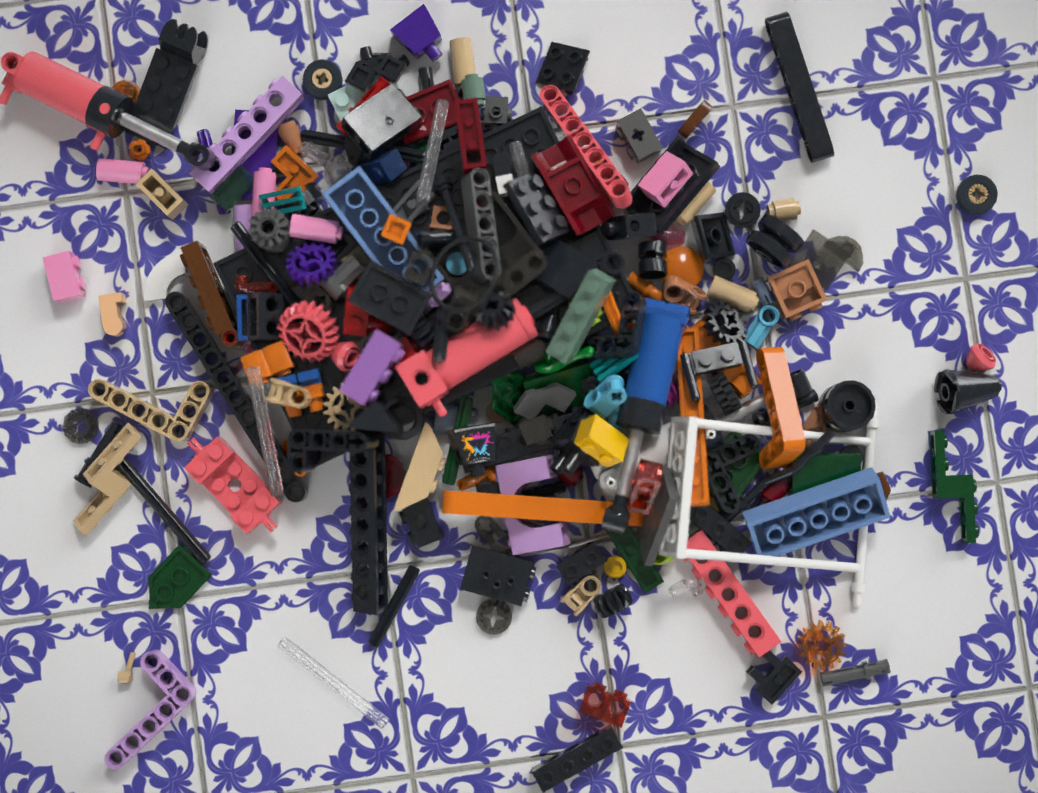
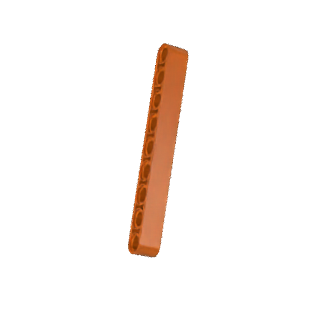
[442,490,644,527]

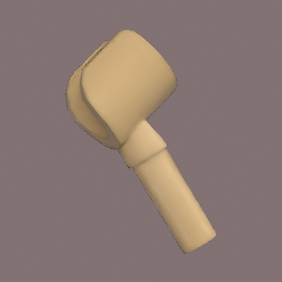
[117,652,136,684]

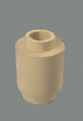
[766,198,801,222]

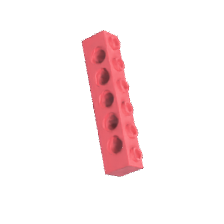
[683,529,781,657]

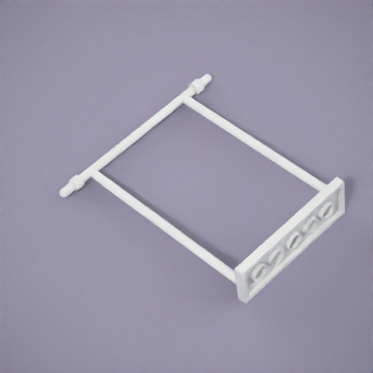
[659,404,879,608]

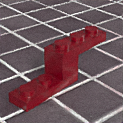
[454,97,487,207]

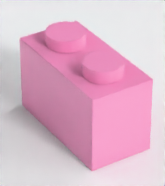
[638,151,693,208]
[42,251,87,303]

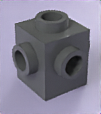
[480,96,512,130]

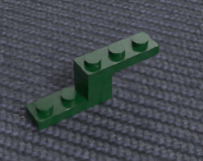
[929,430,979,543]

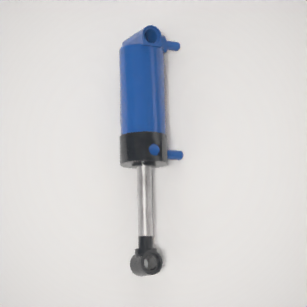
[602,298,690,535]

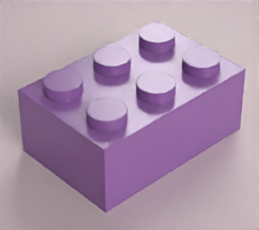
[339,329,406,405]

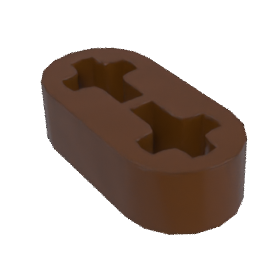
[678,100,713,139]

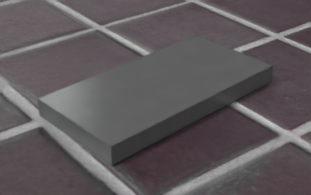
[637,467,679,566]

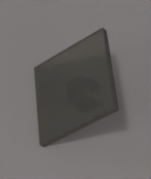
[788,229,851,290]

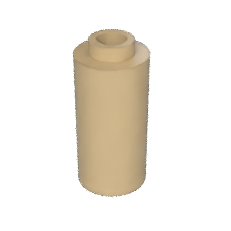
[449,37,476,89]
[674,182,716,226]
[707,275,759,313]

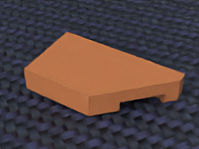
[802,403,829,447]

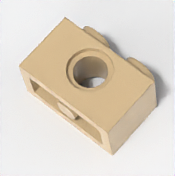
[136,168,189,220]

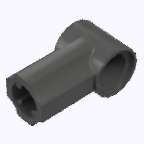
[320,255,366,301]

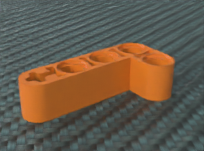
[691,319,762,399]

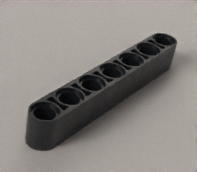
[765,11,834,163]

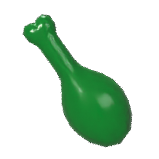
[534,346,594,374]

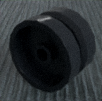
[746,214,805,269]
[819,380,876,432]

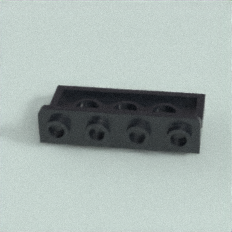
[625,137,721,235]

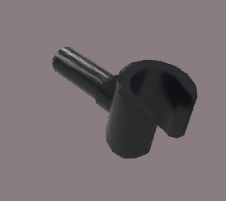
[360,46,392,60]

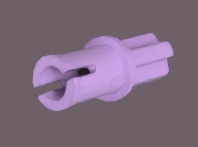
[423,282,451,315]

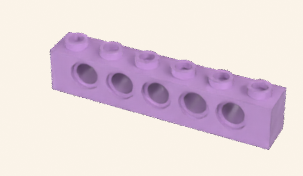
[189,76,304,196]

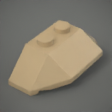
[394,422,446,511]

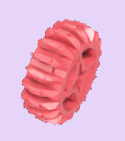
[277,300,340,363]

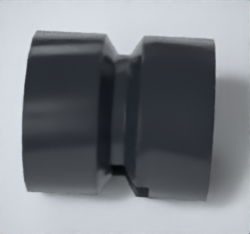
[638,240,668,279]

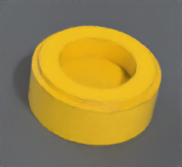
[604,556,626,579]

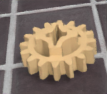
[323,383,373,430]

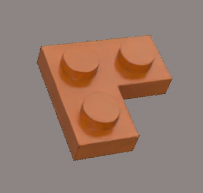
[270,145,319,200]

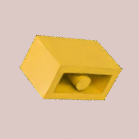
[574,415,629,467]

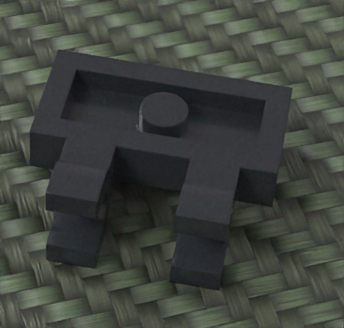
[745,650,802,705]

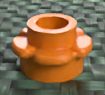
[129,139,151,161]

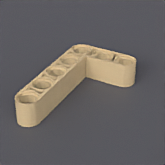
[88,379,214,442]

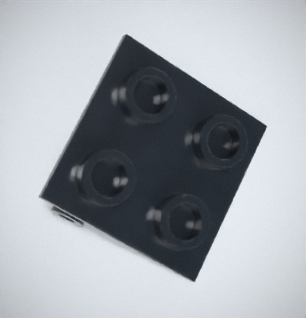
[536,41,590,95]

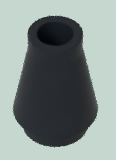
[536,308,560,342]

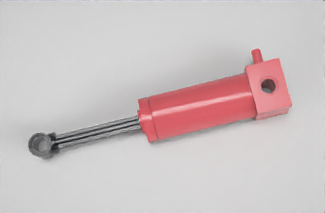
[395,251,625,417]

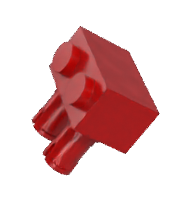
[343,284,392,337]

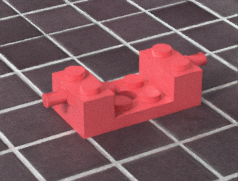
[184,436,283,534]

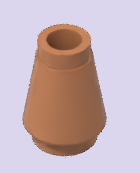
[278,120,304,154]

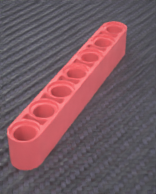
[540,85,632,209]

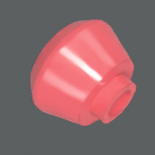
[331,342,361,372]
[966,344,996,373]

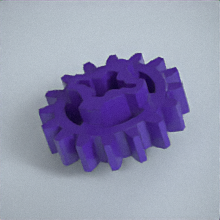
[286,241,337,287]

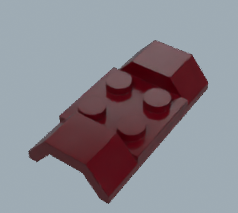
[530,135,616,236]

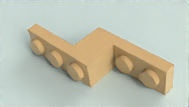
[73,423,142,535]

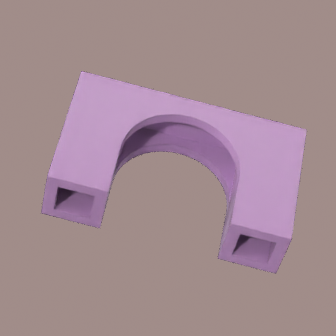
[495,455,571,555]

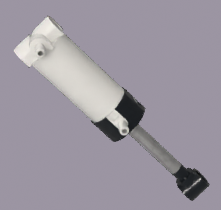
[590,369,813,501]

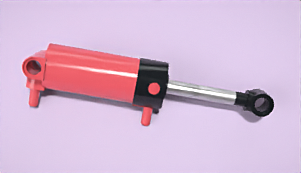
[0,51,216,171]

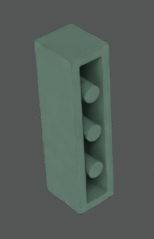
[546,269,616,364]

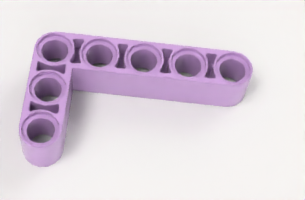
[104,649,196,769]

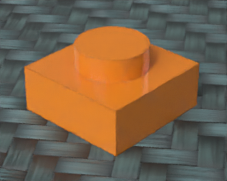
[381,214,412,245]

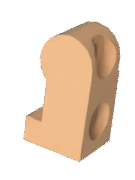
[98,292,127,337]

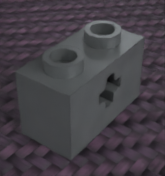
[615,108,662,164]

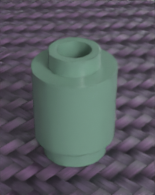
[461,74,486,108]

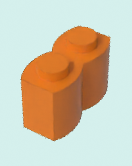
[240,341,295,386]

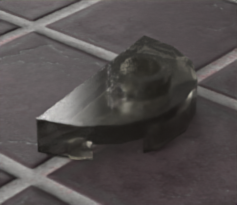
[823,236,863,272]

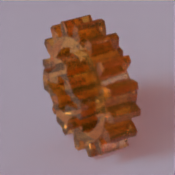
[796,620,847,670]

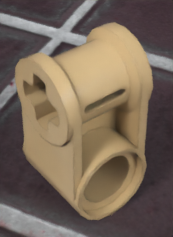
[264,378,312,409]
[560,574,601,616]

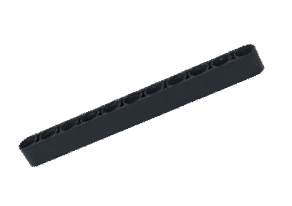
[165,291,308,502]

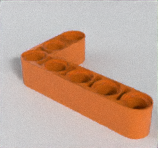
[756,347,806,469]

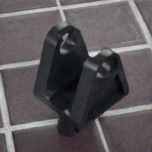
[549,406,600,476]

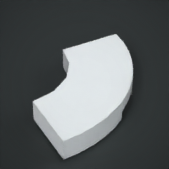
[144,251,187,301]

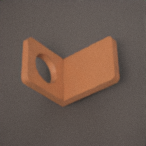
[429,205,453,231]

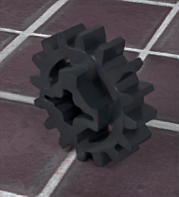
[702,301,749,346]

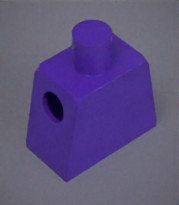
[390,4,443,62]

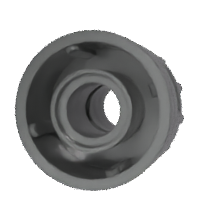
[248,208,293,253]

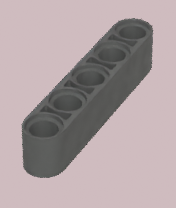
[461,168,501,284]

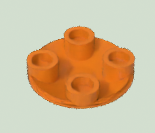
[661,246,704,290]

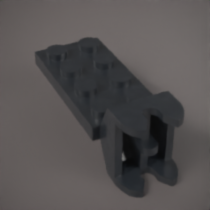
[124,19,208,149]

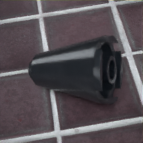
[934,369,1002,414]

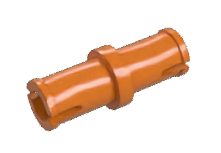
[627,271,667,302]

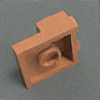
[766,259,827,322]

